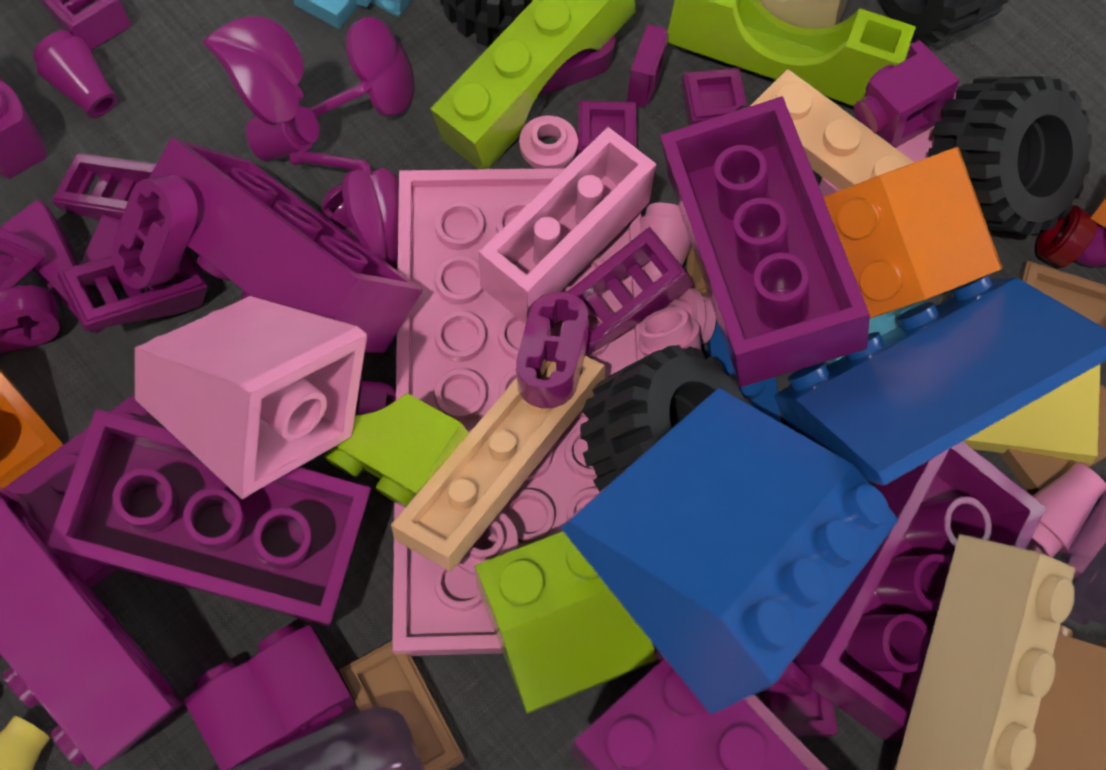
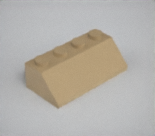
[895,534,1075,770]

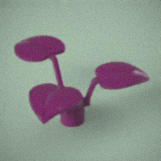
[202,16,414,268]

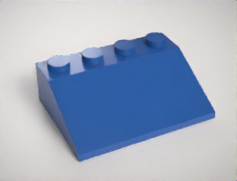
[774,275,1106,485]
[560,388,899,715]

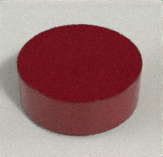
[1037,205,1097,268]

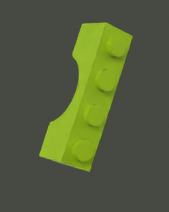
[430,0,636,169]
[667,0,916,106]
[323,393,469,508]

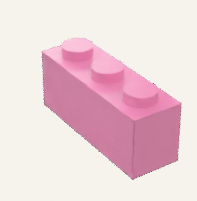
[478,127,656,324]

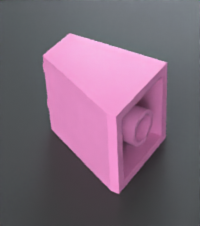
[135,296,367,499]

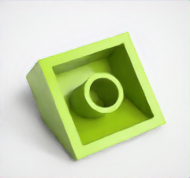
[475,532,656,714]

